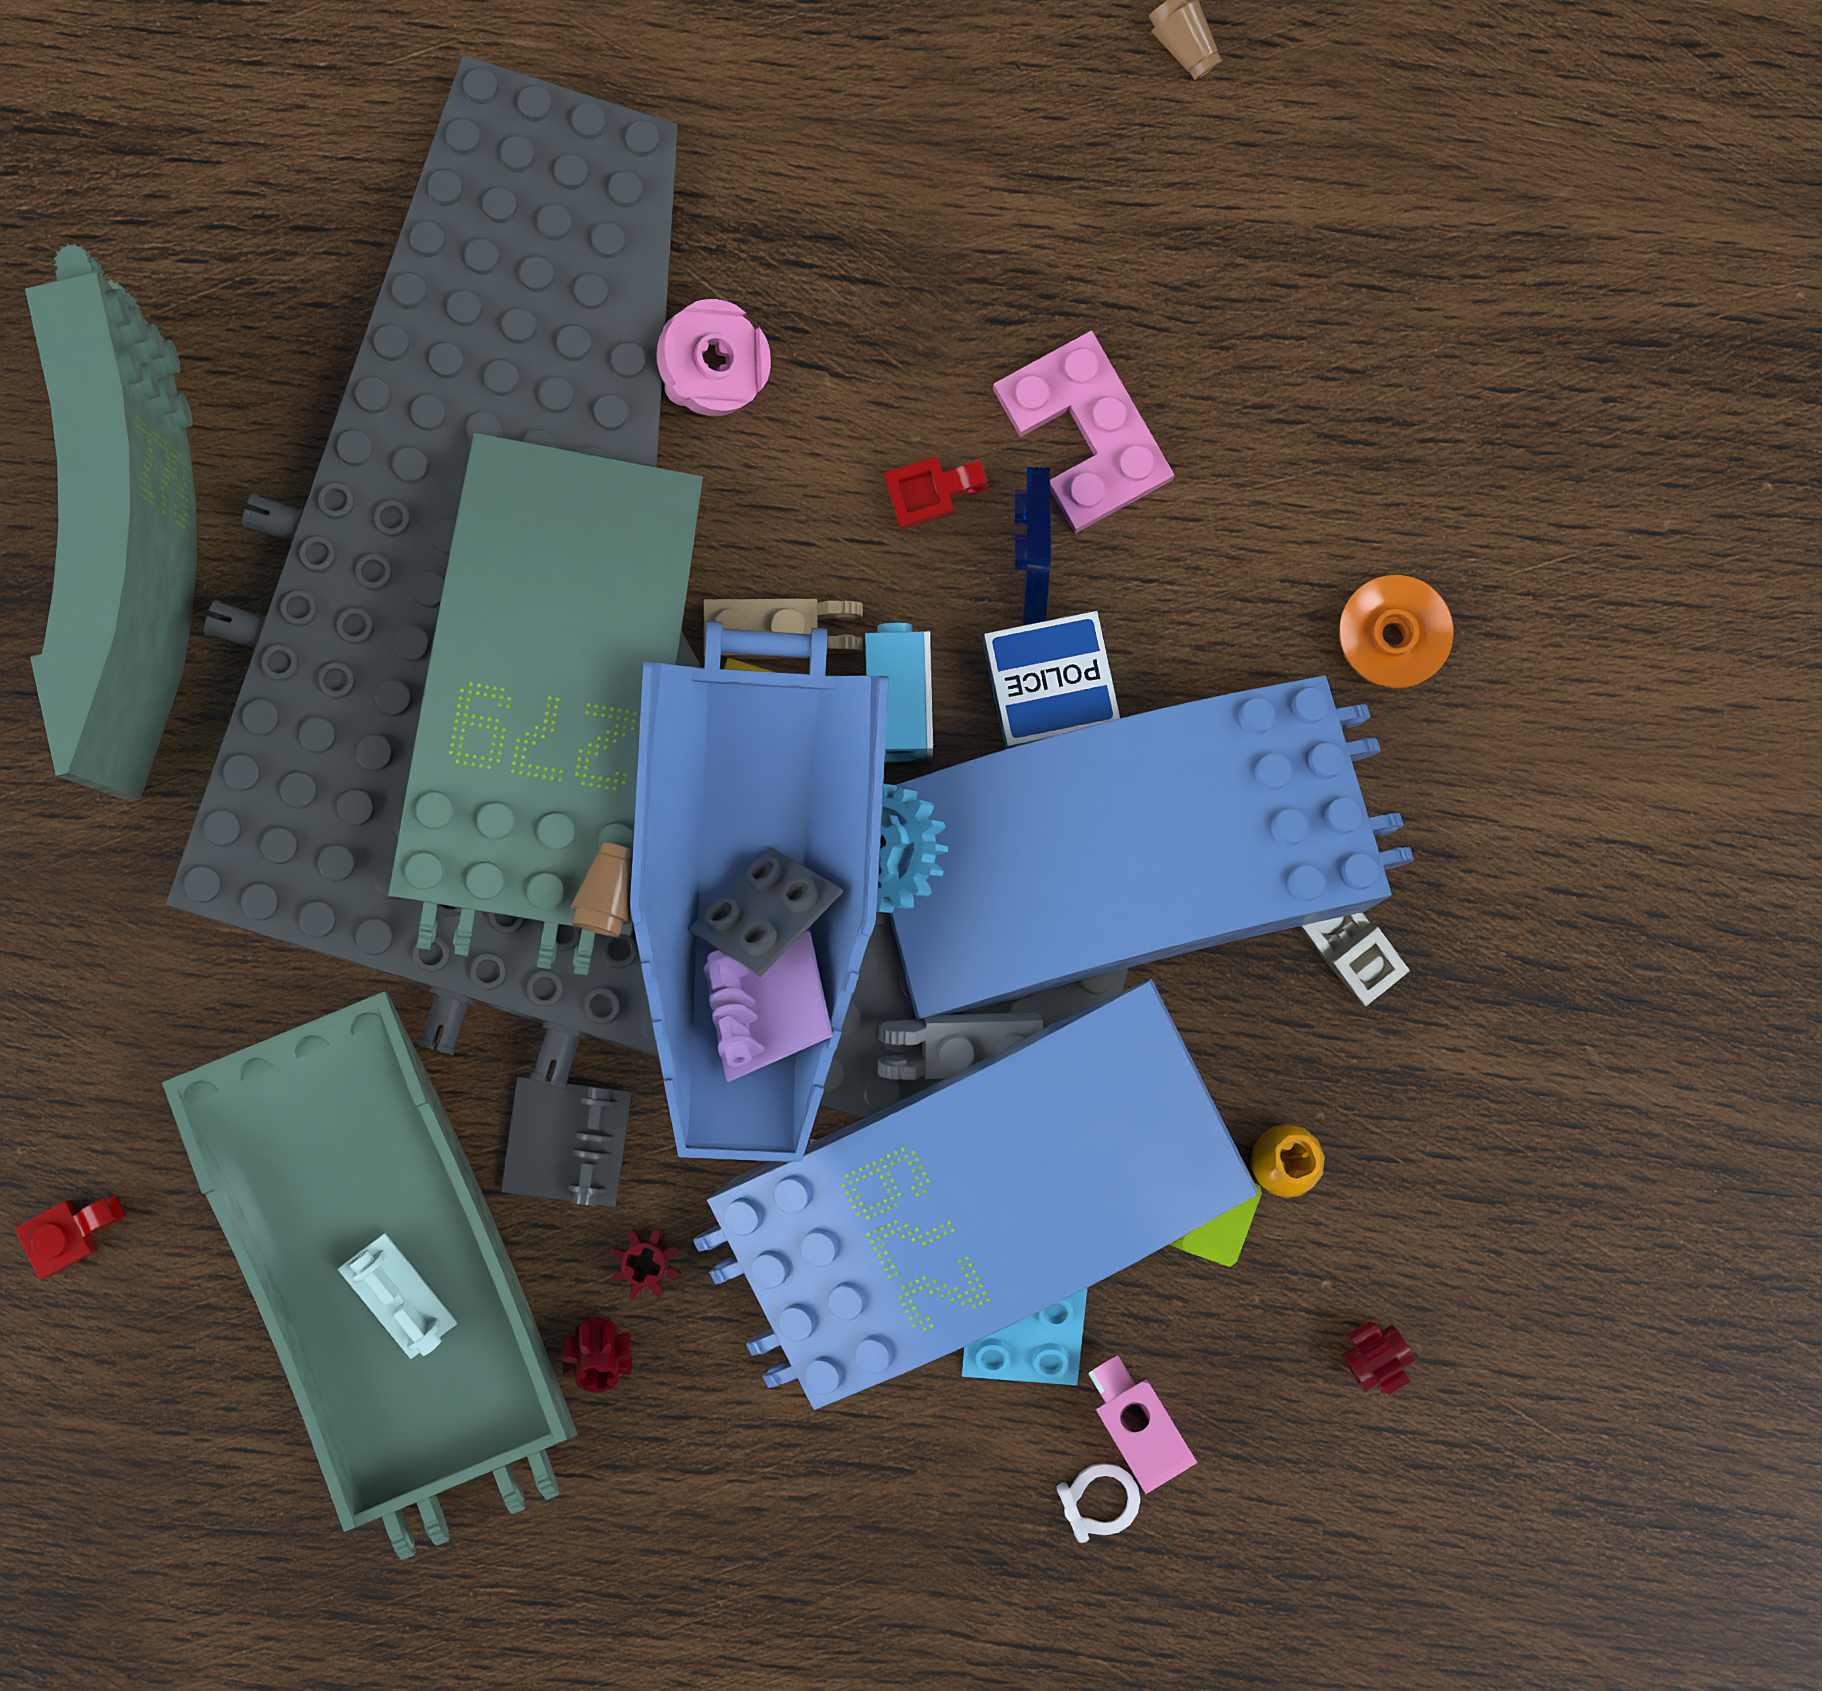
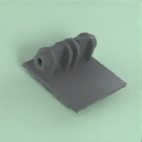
[689,847,843,977]
[501,1077,632,1207]

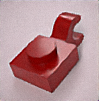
[884,456,988,531]
[14,1196,126,1280]

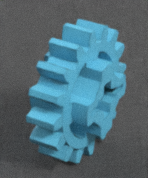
[876,783,948,913]

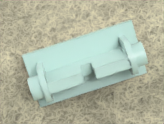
[338,1233,458,1359]

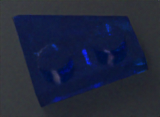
[1014,467,1051,625]

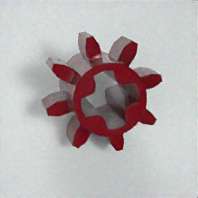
[610,1228,682,1299]
[562,1318,632,1392]
[1342,1320,1416,1397]

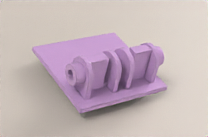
[703,930,833,1082]

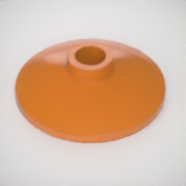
[1339,575,1454,689]

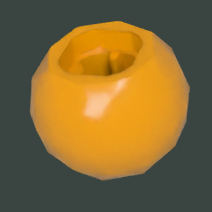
[1250,1124,1325,1198]

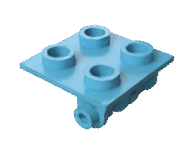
[962,1288,1087,1385]

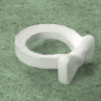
[1056,1462,1140,1543]

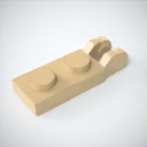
[704,599,863,659]

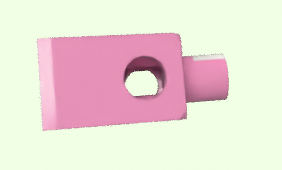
[1088,1356,1197,1494]

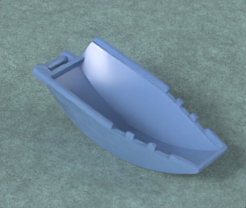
[630,621,889,1162]

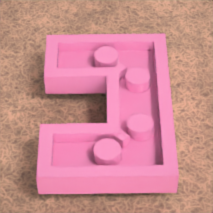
[993,330,1175,534]

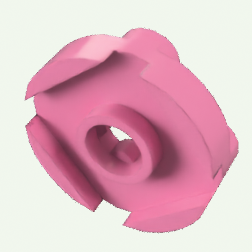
[657,299,771,416]

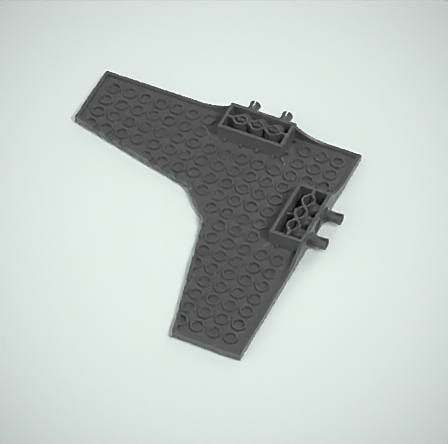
[166,55,1128,1119]

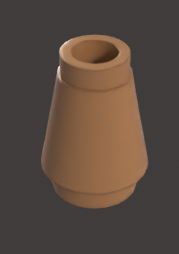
[1148,0,1223,80]
[570,843,633,937]

